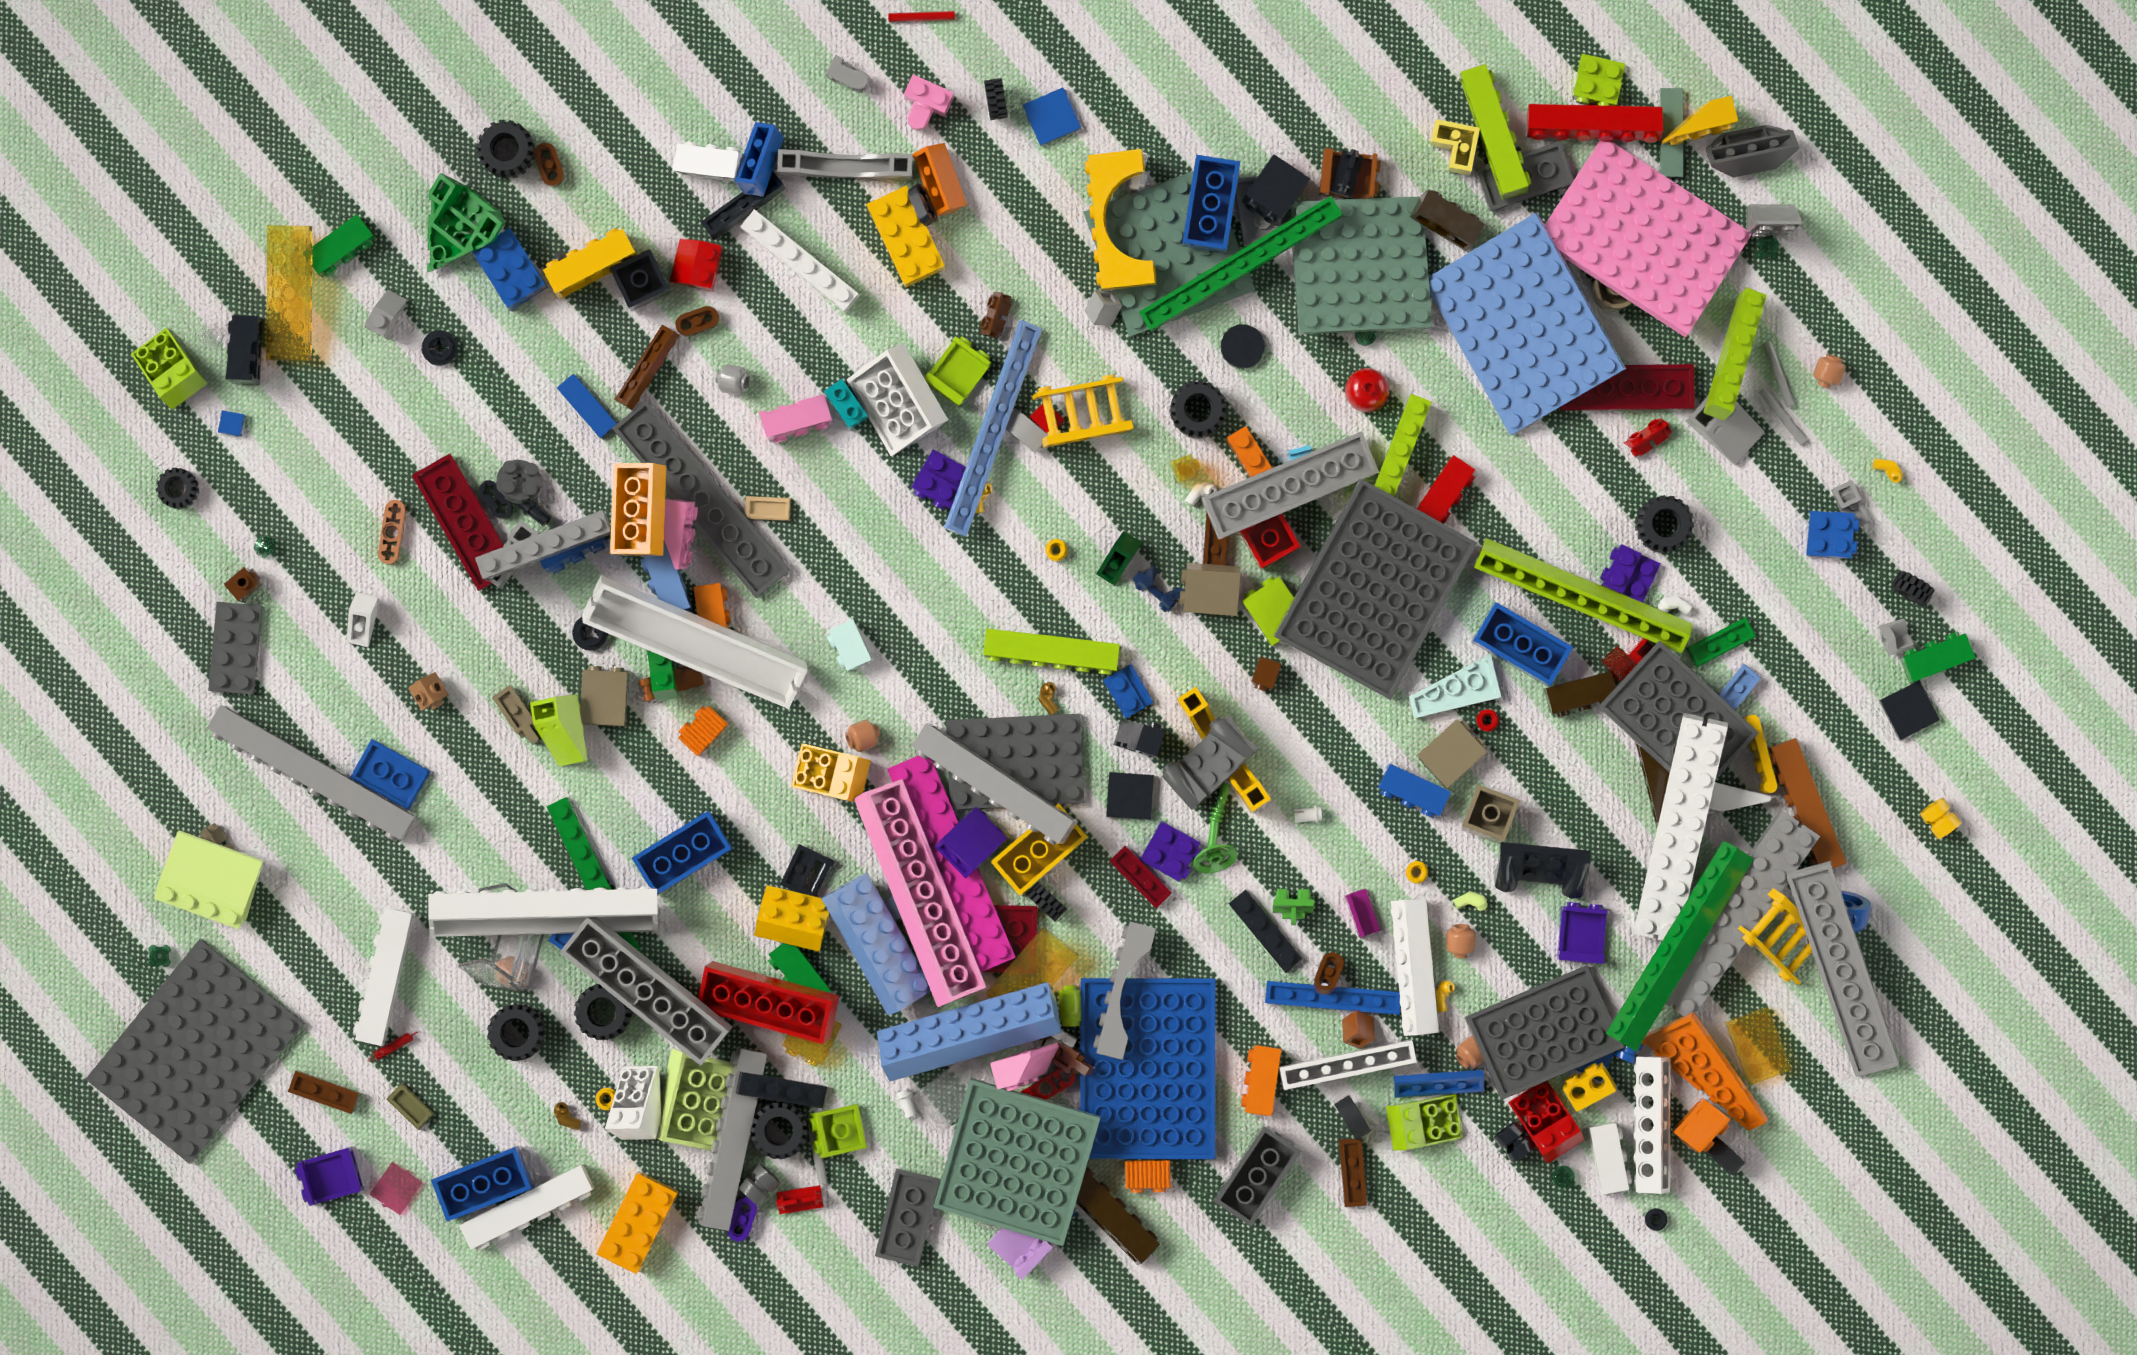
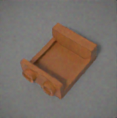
[1319,148,1381,199]

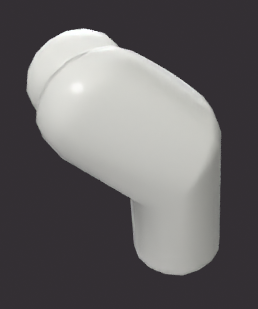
[1185,482,1217,507]
[1658,596,1693,615]

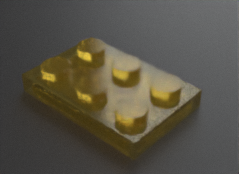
[1725,1006,1792,1086]

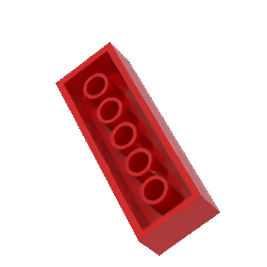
[698,961,839,1044]

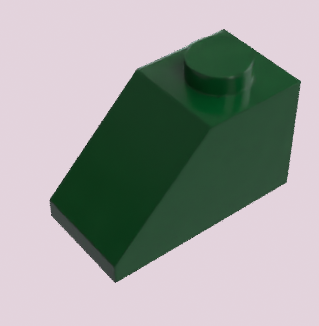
[1096,531,1142,586]

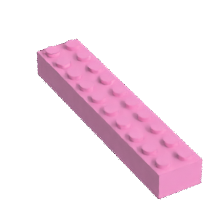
[854,779,986,1007]

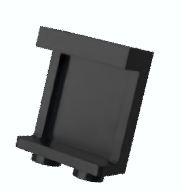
[1242,154,1310,227]

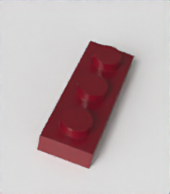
[1109,846,1172,909]

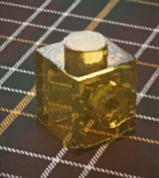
[1170,454,1201,485]

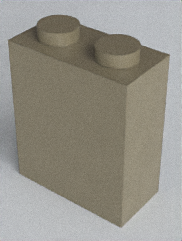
[1179,563,1241,616]
[580,666,630,727]
[1416,719,1487,789]

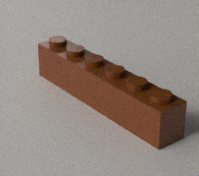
[1768,738,1847,868]

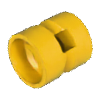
[1919,797,1962,839]

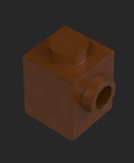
[224,567,262,602]

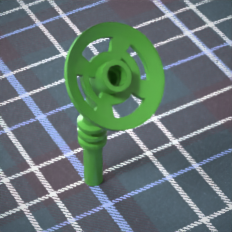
[1194,783,1237,873]

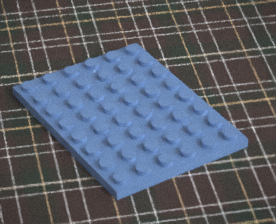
[1429,213,1626,435]

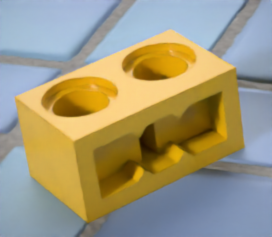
[1563,1062,1616,1112]

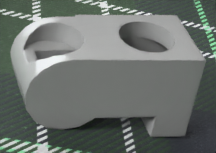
[826,55,869,92]

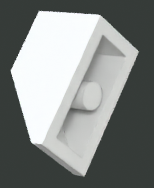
[347,592,378,647]

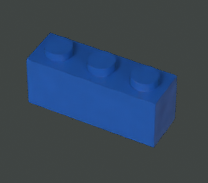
[734,122,784,196]
[1378,764,1451,819]

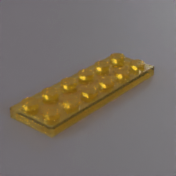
[266,225,312,361]

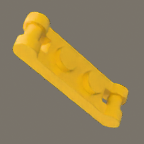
[1743,715,1777,794]

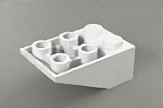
[605,1066,661,1140]

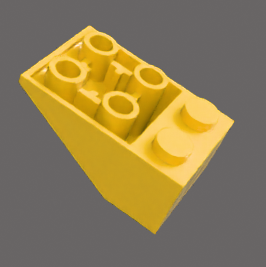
[1662,95,1738,146]
[791,744,871,802]

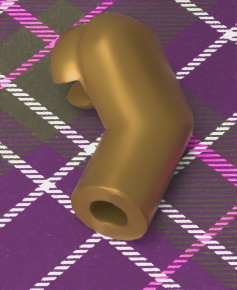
[1038,682,1059,715]
[554,1102,582,1131]

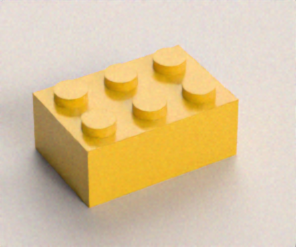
[754,885,830,952]

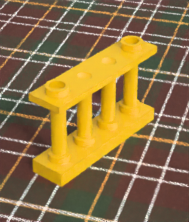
[1032,374,1134,448]
[1738,888,1812,985]

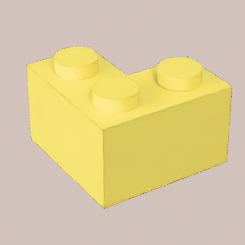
[1430,119,1480,176]

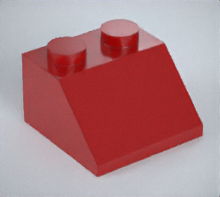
[669,239,723,292]

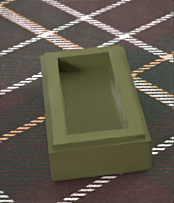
[386,1083,435,1130]

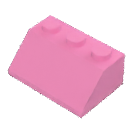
[990,1042,1059,1091]

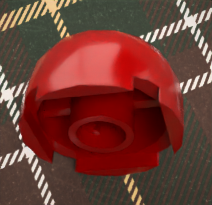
[1345,368,1389,413]

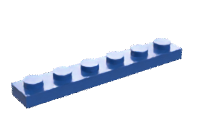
[1265,981,1400,1015]

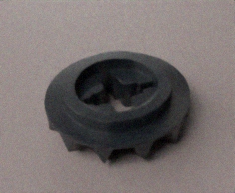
[421,330,458,366]
[572,617,608,651]

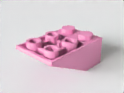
[664,498,698,570]

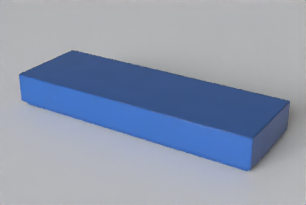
[557,374,617,439]

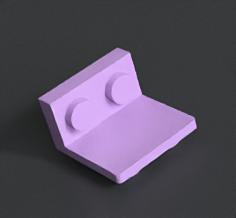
[987,1228,1053,1280]

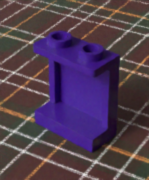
[935,807,1007,879]
[1557,902,1608,964]
[295,1146,364,1206]

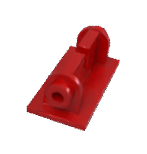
[1624,418,1672,458]
[776,1185,824,1215]

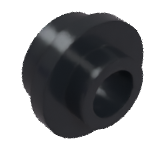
[1645,1208,1667,1231]

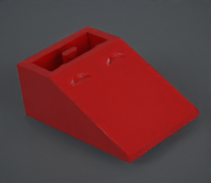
[1508,1081,1585,1164]

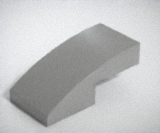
[1006,408,1048,453]
[1831,480,1871,527]

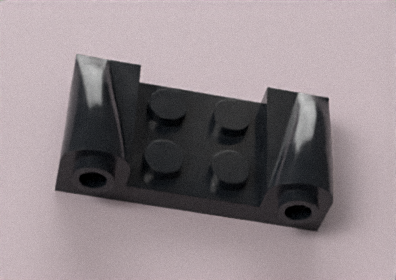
[1495,842,1590,899]

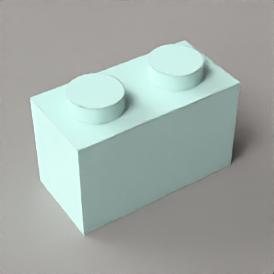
[827,619,872,672]

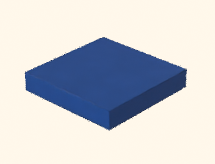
[1022,87,1081,146]

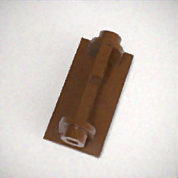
[980,292,1012,339]

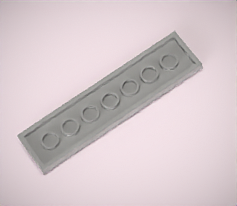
[1201,431,1379,539]

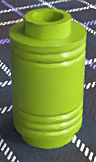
[1059,985,1082,1026]

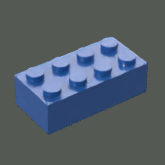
[1182,154,1241,253]
[1471,602,1573,687]
[632,811,733,896]
[431,1146,534,1222]

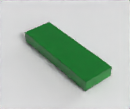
[1686,617,1756,668]

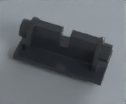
[1330,149,1364,198]

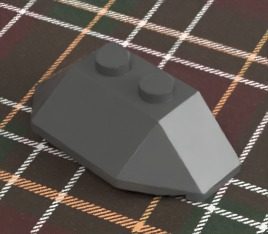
[1706,125,1799,178]

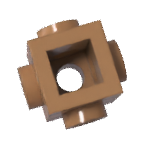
[408,672,449,711]

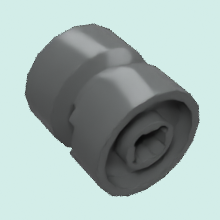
[739,1164,781,1206]

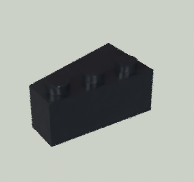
[225,315,263,385]
[1113,719,1165,759]

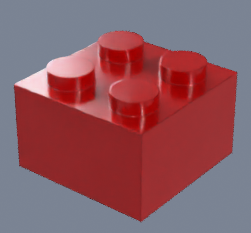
[1239,513,1301,570]

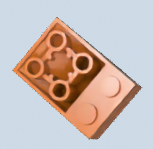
[1671,1098,1731,1153]

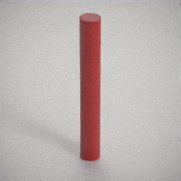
[888,11,955,22]

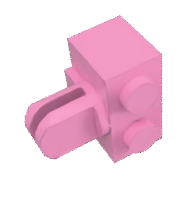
[904,75,954,131]

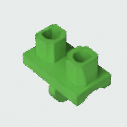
[1273,889,1314,926]

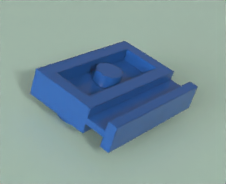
[1103,664,1154,719]

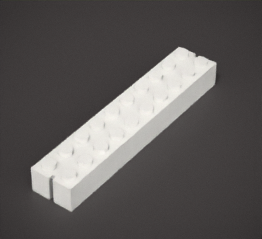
[582,575,808,709]
[1633,713,1728,940]
[428,887,658,937]

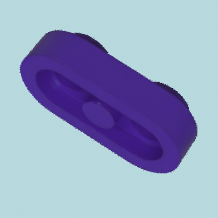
[727,1197,757,1242]

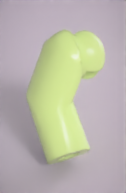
[1453,891,1488,911]

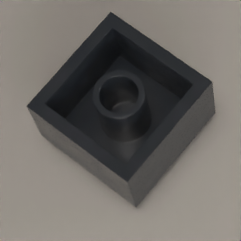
[610,249,672,312]

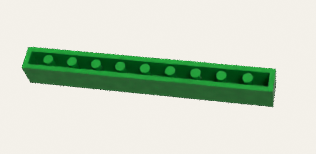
[1606,841,1754,1052]

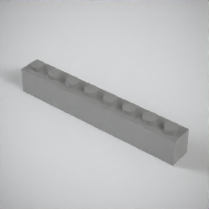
[912,723,1078,845]
[697,1047,767,1231]

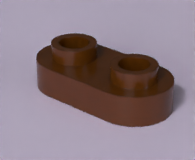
[534,143,564,187]
[675,306,719,337]
[1314,952,1344,995]

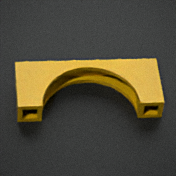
[1085,149,1157,291]
[1176,687,1271,813]

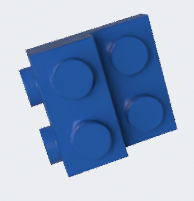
[1806,511,1859,559]

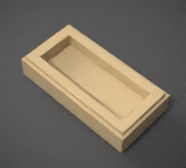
[745,496,791,521]

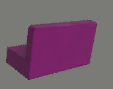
[1344,888,1380,938]

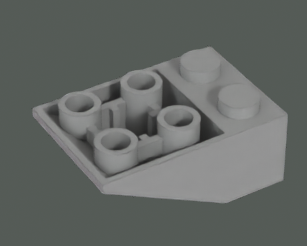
[1746,204,1802,238]
[1685,394,1765,465]

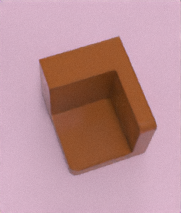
[1342,1010,1375,1049]

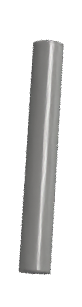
[1763,342,1795,407]
[1759,387,1807,445]
[806,1117,828,1185]

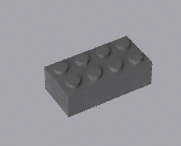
[1213,1125,1301,1227]

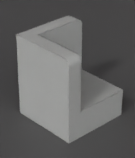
[1085,290,1122,326]
[1879,618,1914,656]

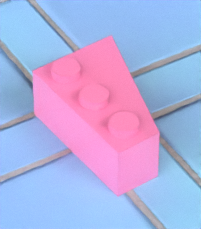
[759,394,833,444]

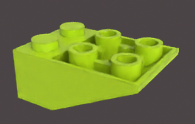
[131,327,208,410]
[530,694,587,767]
[1386,1094,1464,1151]

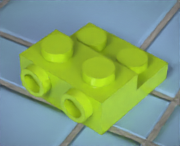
[1571,54,1625,106]
[808,1104,867,1158]

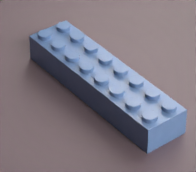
[877,982,1062,1082]

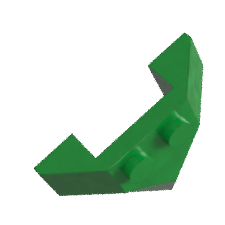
[427,173,505,273]

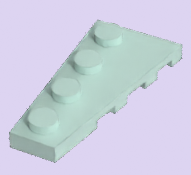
[1409,654,1501,718]

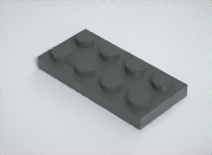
[1475,141,1574,212]
[208,602,263,695]
[875,1168,940,1267]

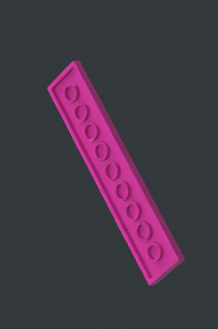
[887,755,1016,973]

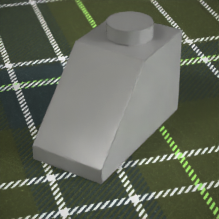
[364,290,408,340]

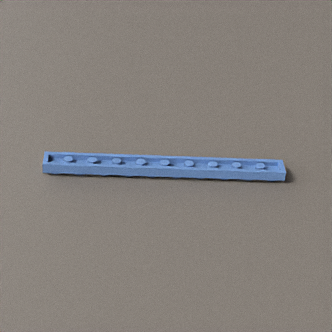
[944,320,1042,536]

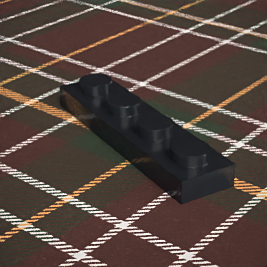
[701,171,786,240]
[1228,889,1303,973]
[736,1071,827,1109]

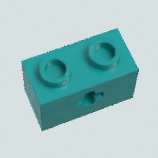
[824,379,868,430]

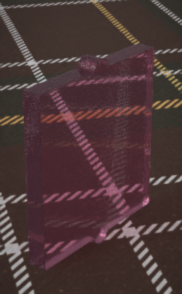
[370,1162,423,1215]

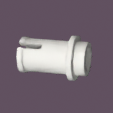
[1294,805,1322,823]
[895,1088,918,1118]

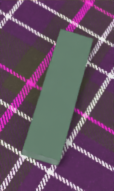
[1660,88,1683,178]

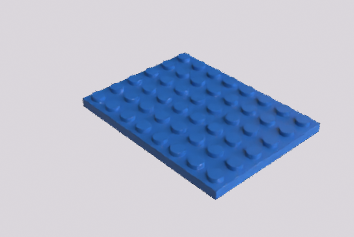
[1080,978,1215,1159]

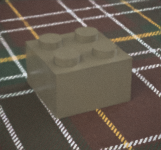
[1462,784,1520,844]

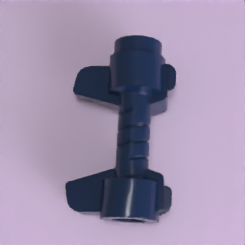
[1132,566,1183,613]

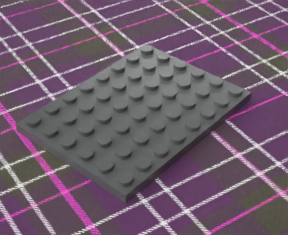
[1273,478,1477,700]
[86,939,305,1164]

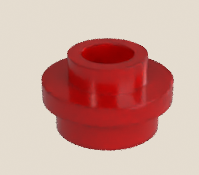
[1476,709,1499,732]

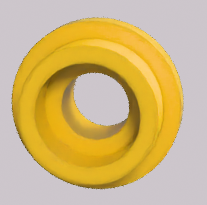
[1045,539,1067,561]
[1406,861,1428,884]
[596,1088,616,1110]

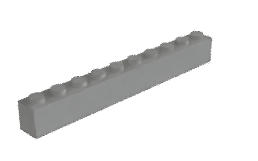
[207,705,417,842]

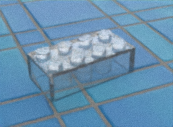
[911,1053,997,1134]

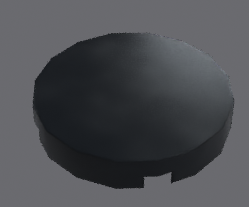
[1220,324,1264,369]

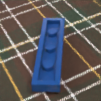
[1394,1070,1484,1098]

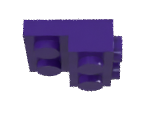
[911,449,966,511]
[1600,544,1661,603]
[1140,821,1202,882]

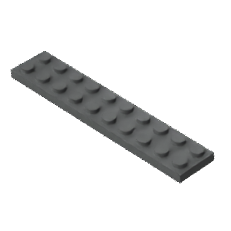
[612,400,790,599]

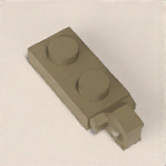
[492,685,541,745]

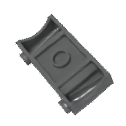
[1162,716,1259,810]

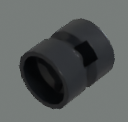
[1493,1120,1535,1163]

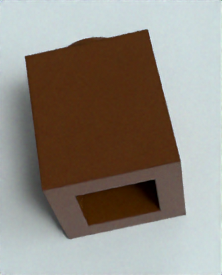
[1251,656,1281,692]

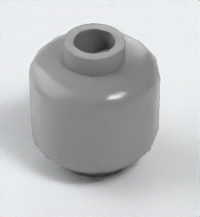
[715,364,750,395]

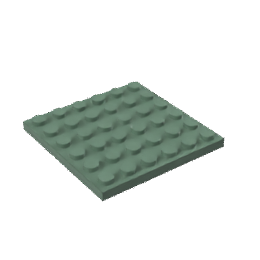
[1083,171,1255,337]
[1289,196,1433,335]
[933,1078,1101,1246]

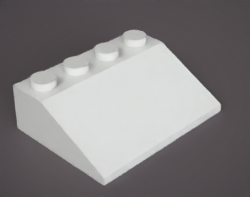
[847,343,948,456]

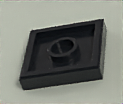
[1878,680,1940,740]
[1106,772,1154,820]

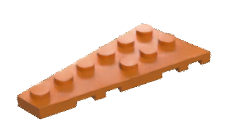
[1642,1012,1768,1131]

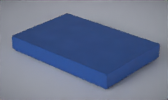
[350,739,431,810]

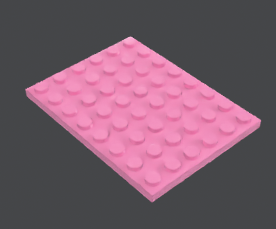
[1545,141,1752,338]

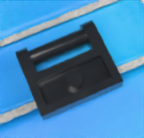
[780,844,835,897]

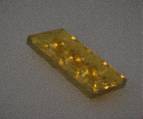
[986,927,1078,998]

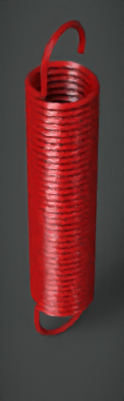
[367,1031,418,1062]

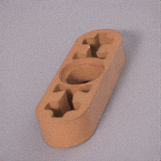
[378,500,406,565]

